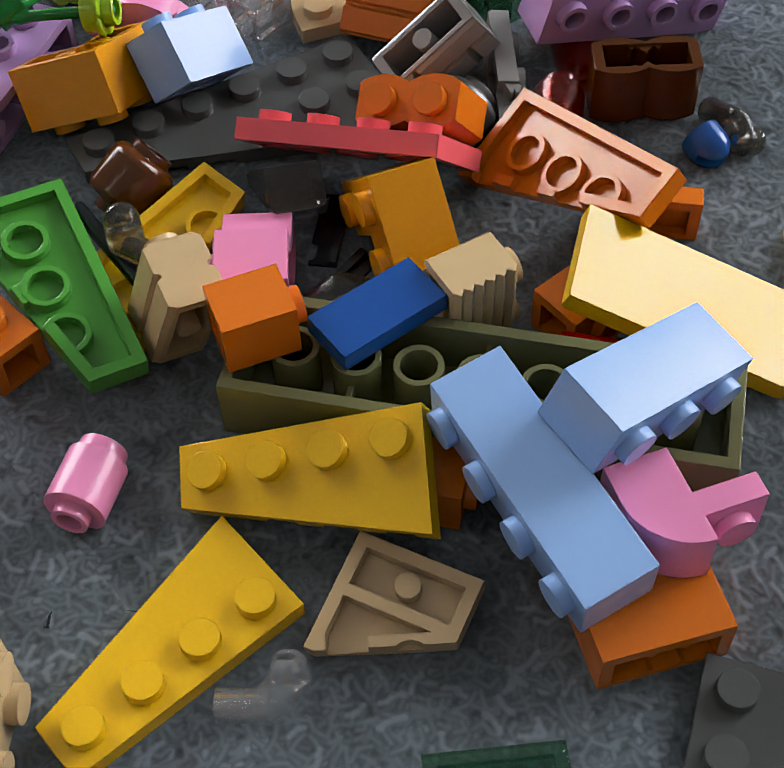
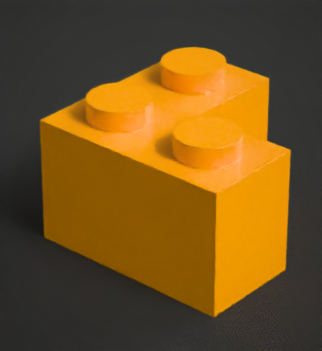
[8,21,153,135]
[339,157,460,276]

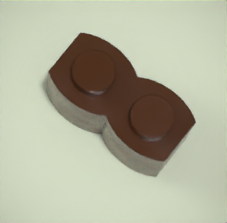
[585,36,704,122]

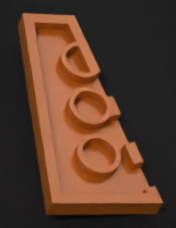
[457,87,687,228]

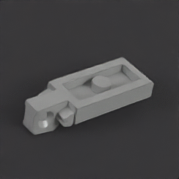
[483,10,526,124]

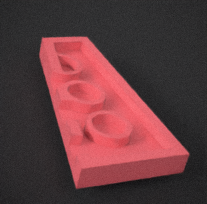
[234,109,482,173]

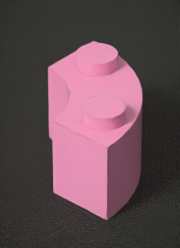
[210,212,296,287]

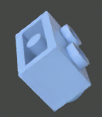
[126,4,253,104]

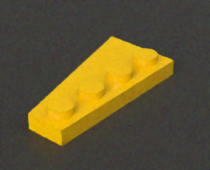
[35,516,305,768]

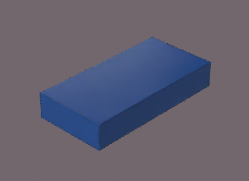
[307,257,447,371]

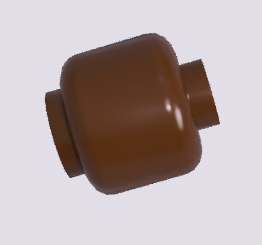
[90,138,173,223]

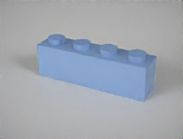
[426,346,660,633]

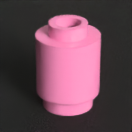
[43,433,128,533]

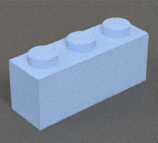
[538,302,754,474]

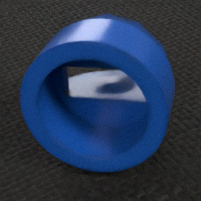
[682,120,731,169]

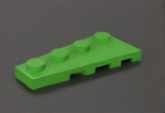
[0,178,149,394]

